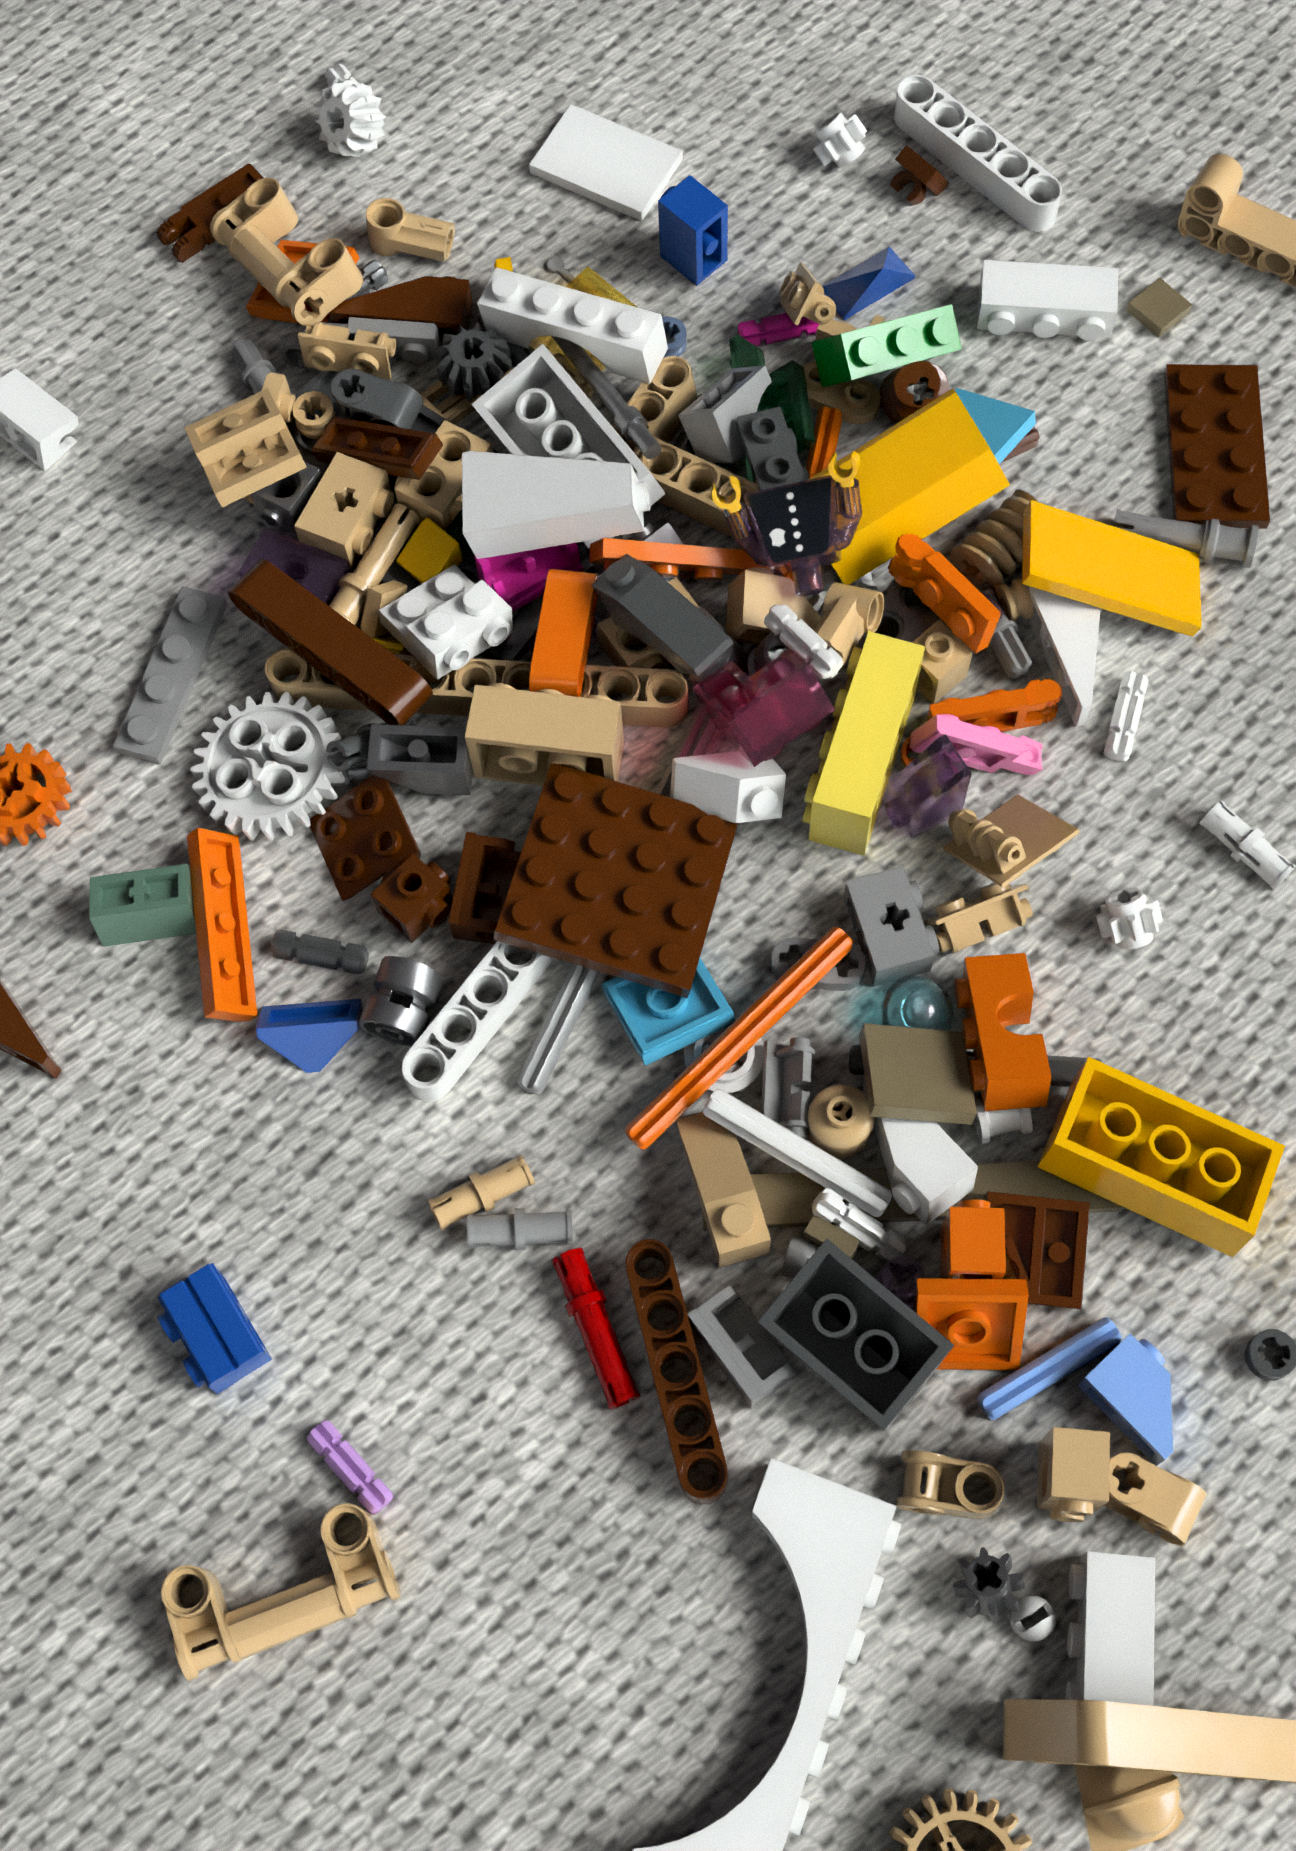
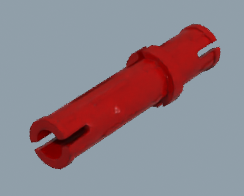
[551,1248,641,1410]

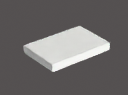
[529,104,683,221]

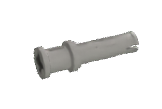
[1114,509,1259,568]

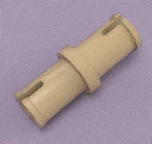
[427,1154,535,1230]

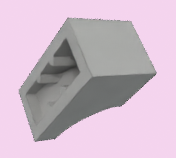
[679,365,772,466]

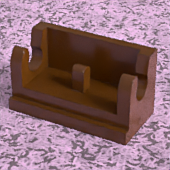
[448,832,521,944]

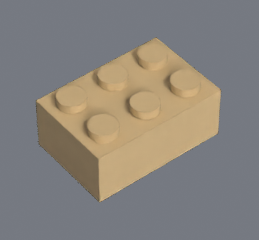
[465,683,624,786]

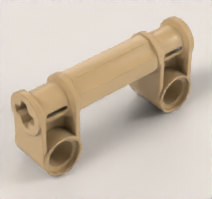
[210,177,363,326]
[161,1503,401,1681]

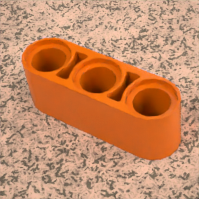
[529,569,599,697]

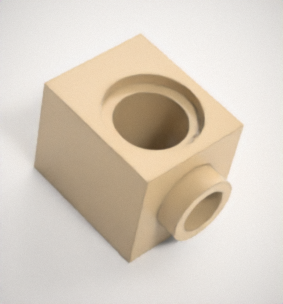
[912,620,973,704]

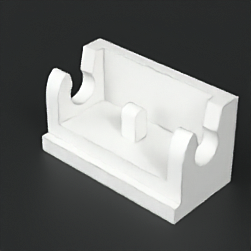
[0,368,79,471]

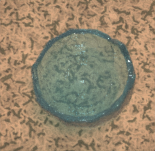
[871,975,954,1031]

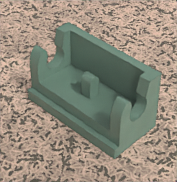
[89,864,196,947]

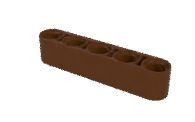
[227,558,433,725]
[625,1239,728,1505]

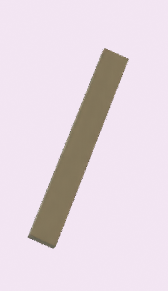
[703,1161,1122,1231]

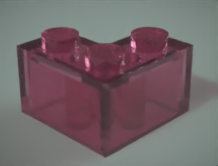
[692,649,835,767]

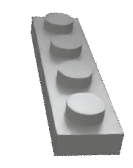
[113,586,228,765]

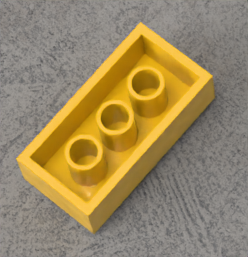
[1037,1056,1285,1257]

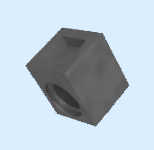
[251,461,322,536]

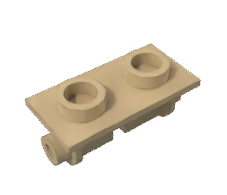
[779,262,836,325]
[298,322,396,380]
[924,882,1033,954]

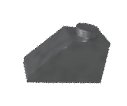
[367,724,473,795]

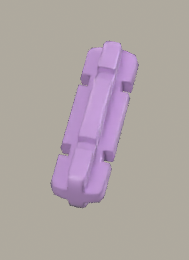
[307,1420,393,1515]

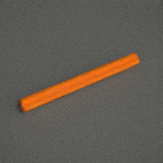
[625,927,853,1150]

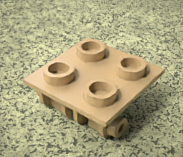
[943,794,1080,888]

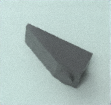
[592,554,734,676]

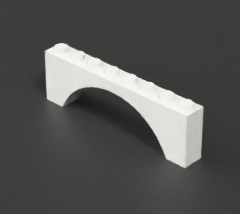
[632,1458,902,1851]

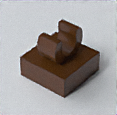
[890,145,949,205]

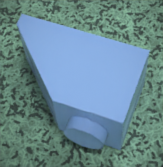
[1078,1333,1173,1466]

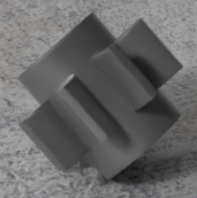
[953,1547,1025,1625]

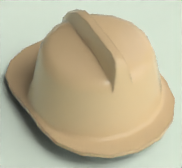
[1075,1765,1184,1851]

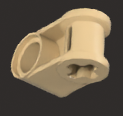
[896,1450,1005,1519]
[1105,1453,1207,1546]

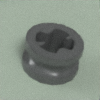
[1245,1329,1296,1381]

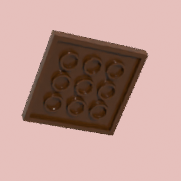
[493,763,738,998]

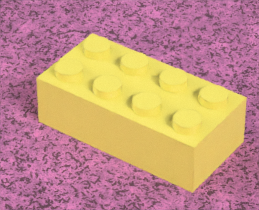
[803,631,925,856]

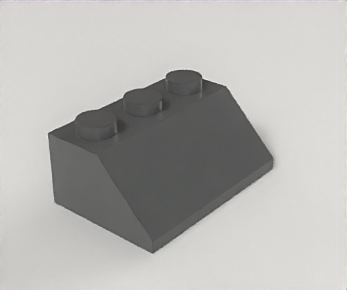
[757,1239,954,1432]

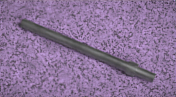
[551,336,661,459]

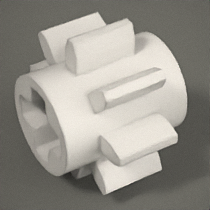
[813,111,867,168]
[1096,888,1163,950]

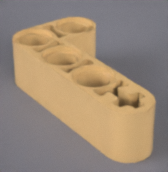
[1178,154,1296,288]

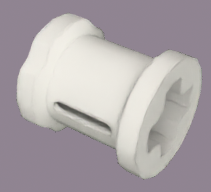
[973,1098,1033,1145]

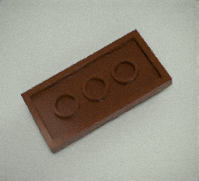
[1164,364,1270,529]

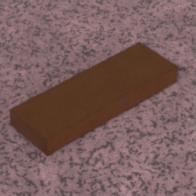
[311,417,443,480]

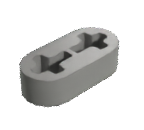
[771,937,866,991]

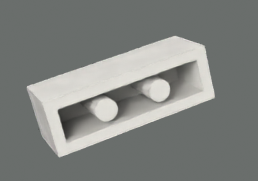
[977,260,1119,341]
[1065,1551,1155,1706]

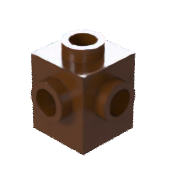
[371,854,453,943]

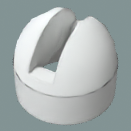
[1010,1595,1056,1642]

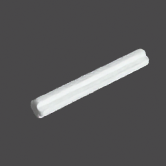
[703,1089,892,1217]

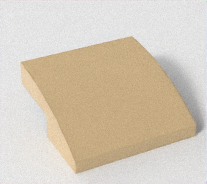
[184,388,307,508]

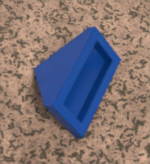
[822,247,915,320]
[256,999,362,1073]

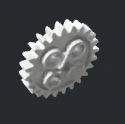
[190,692,345,841]

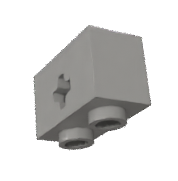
[844,866,939,987]

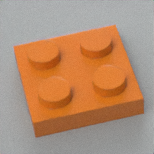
[914,1278,1029,1370]

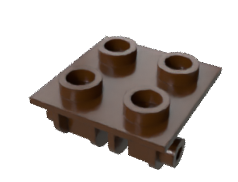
[310,775,421,901]

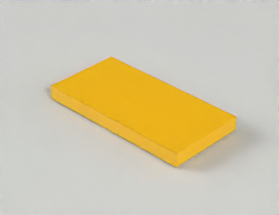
[1022,500,1202,637]

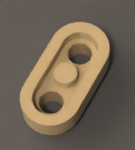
[795,361,881,424]

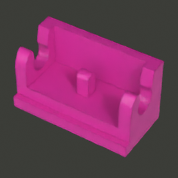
[474,543,583,612]

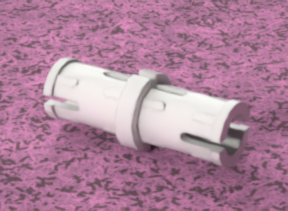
[1199,800,1296,890]

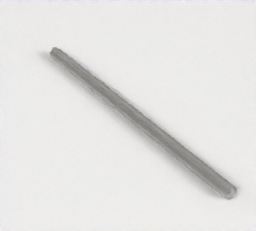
[517,641,757,1095]

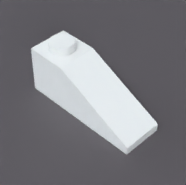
[1029,587,1102,727]
[863,1076,978,1225]

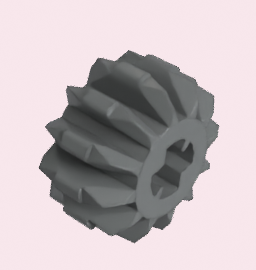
[435,322,512,403]

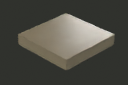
[859,1023,977,1125]

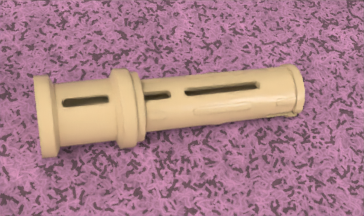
[329,504,420,626]

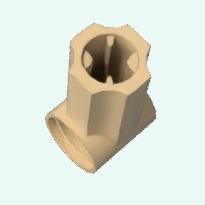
[366,198,455,262]
[813,582,884,666]

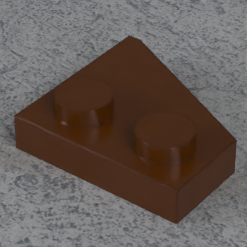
[985,1191,1090,1310]

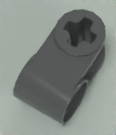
[331,369,423,429]

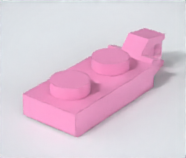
[910,714,1042,775]

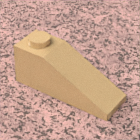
[676,1111,771,1268]

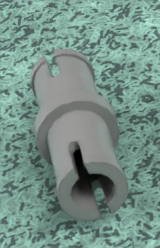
[467,1208,573,1251]

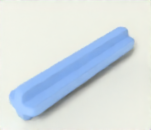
[977,1317,1122,1420]

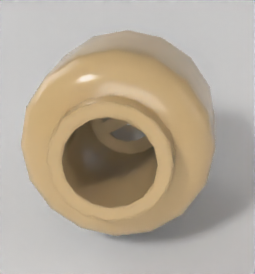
[807,1084,875,1159]

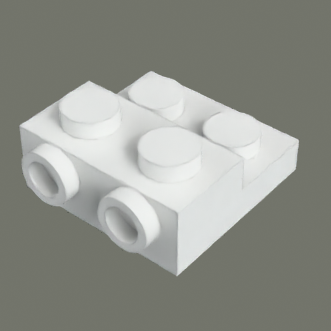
[379,564,513,680]

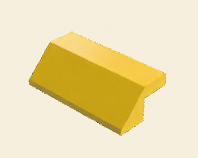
[803,388,1010,585]

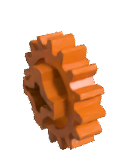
[0,743,72,846]

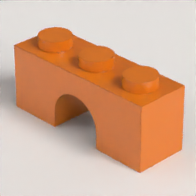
[954,953,1051,1111]

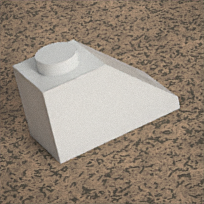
[670,748,786,823]

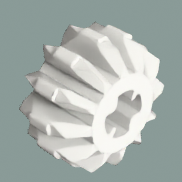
[314,80,387,158]

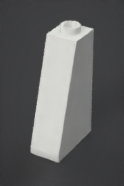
[462,451,650,559]

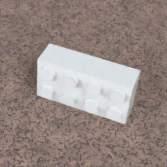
[472,344,666,549]

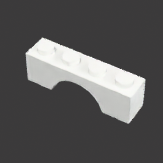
[477,267,668,384]

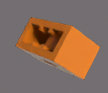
[940,1199,1006,1279]

